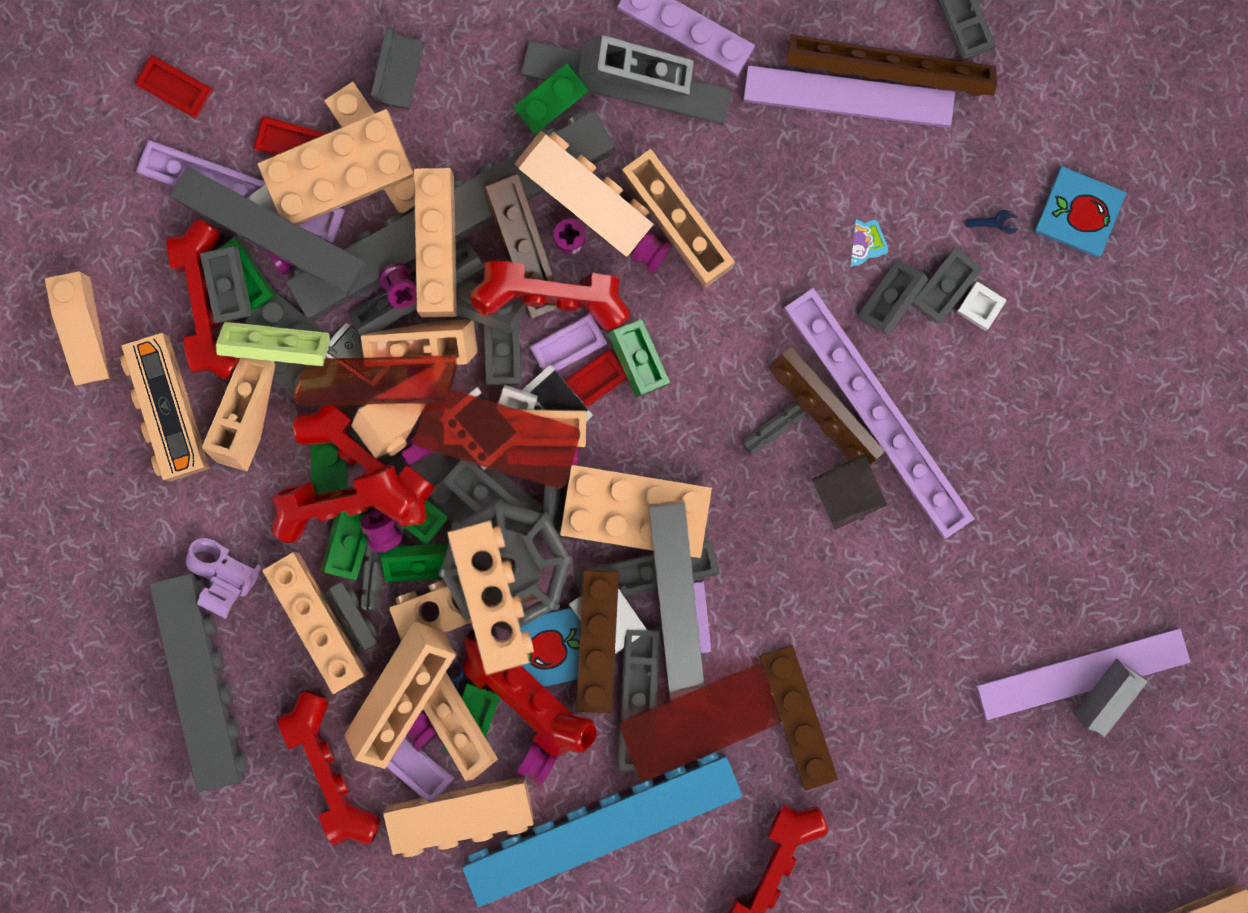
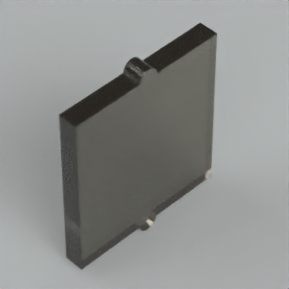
[811,454,887,530]

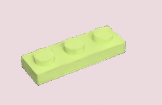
[216,322,330,366]

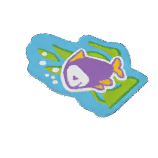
[851,219,888,267]

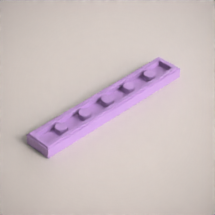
[743,65,955,128]
[136,140,345,243]
[975,628,1191,720]

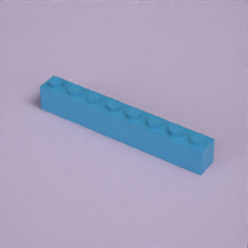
[462,751,743,908]

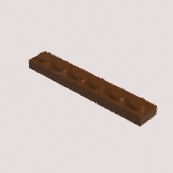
[786,34,997,96]

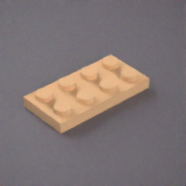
[257,109,414,225]
[560,465,712,558]

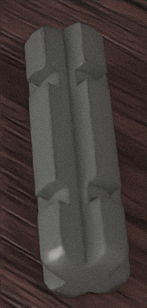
[742,402,805,455]
[359,544,383,611]

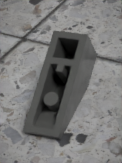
[578,35,694,96]

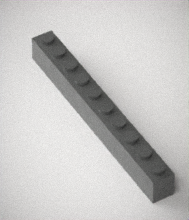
[287,110,616,322]

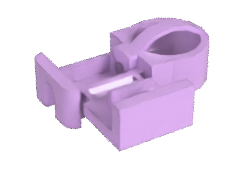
[186,538,261,619]

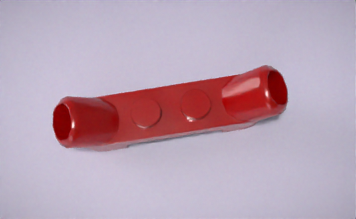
[166,219,240,380]
[470,261,630,331]
[293,399,436,526]
[271,465,417,543]
[462,626,597,757]
[277,690,381,846]
[728,804,829,913]

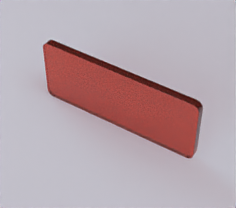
[293,355,457,406]
[415,385,581,489]
[620,665,781,781]

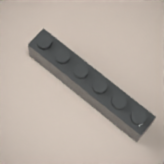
[150,574,249,793]

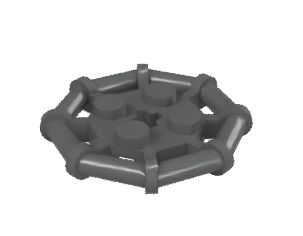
[438,499,573,634]

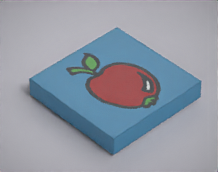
[1034,166,1127,258]
[520,608,581,687]

